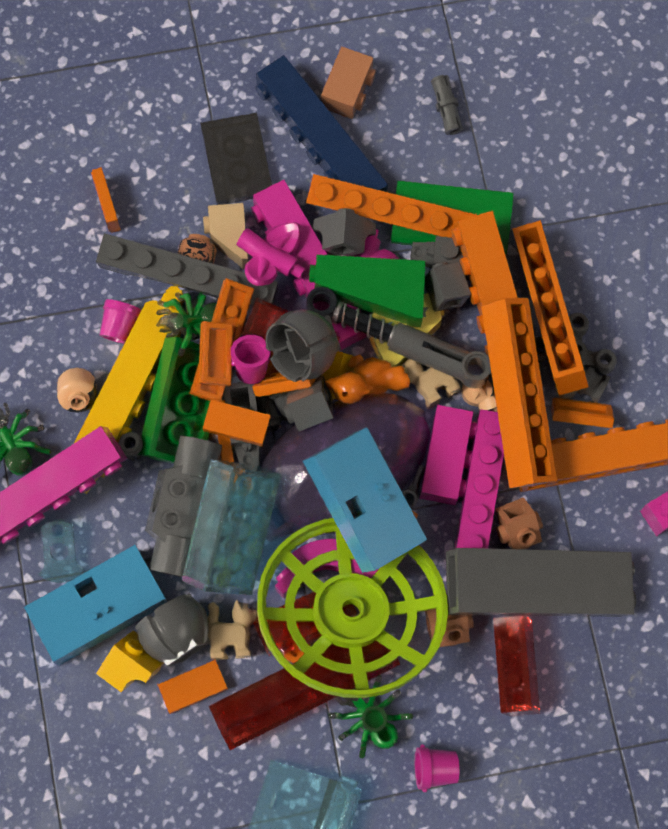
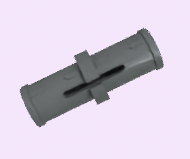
[431,75,464,135]

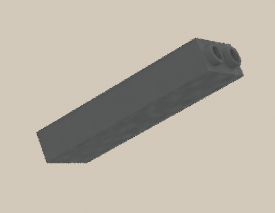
[446,548,636,617]

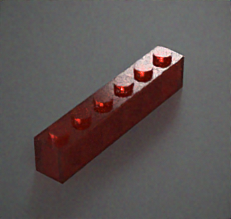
[209,641,400,750]

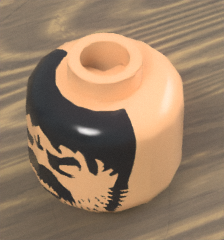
[57,368,97,413]

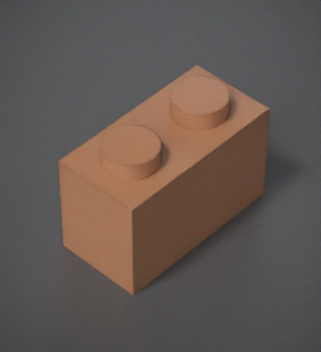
[321,46,376,119]

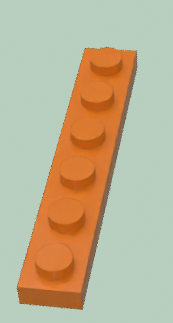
[306,174,476,238]

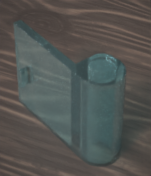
[249,760,362,829]

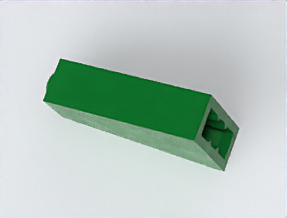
[309,254,425,328]

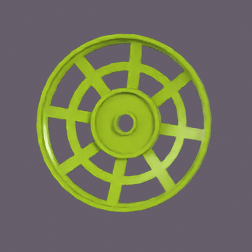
[257,518,448,698]

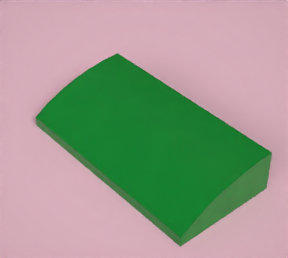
[391,180,514,255]
[137,336,210,464]

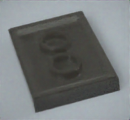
[200,112,272,205]

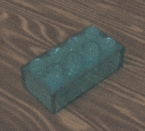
[181,459,281,595]

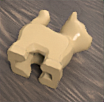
[402,359,461,409]
[208,600,258,660]

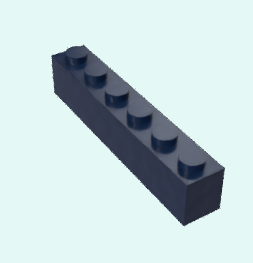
[255,55,388,192]

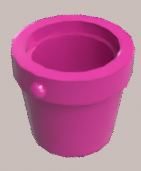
[99,299,141,344]
[231,335,271,384]
[414,744,460,792]

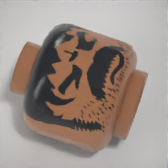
[177,234,217,264]

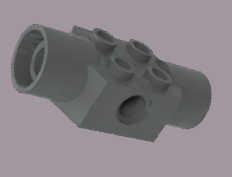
[145,436,226,579]

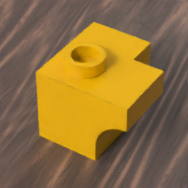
[96,630,164,692]

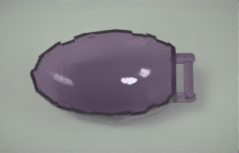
[236,393,431,543]

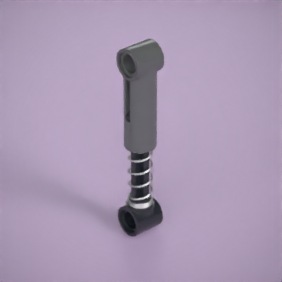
[306,287,491,389]

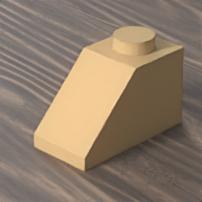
[203,203,248,269]

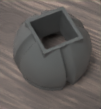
[265,309,341,382]
[135,593,211,666]

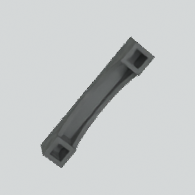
[96,233,278,315]

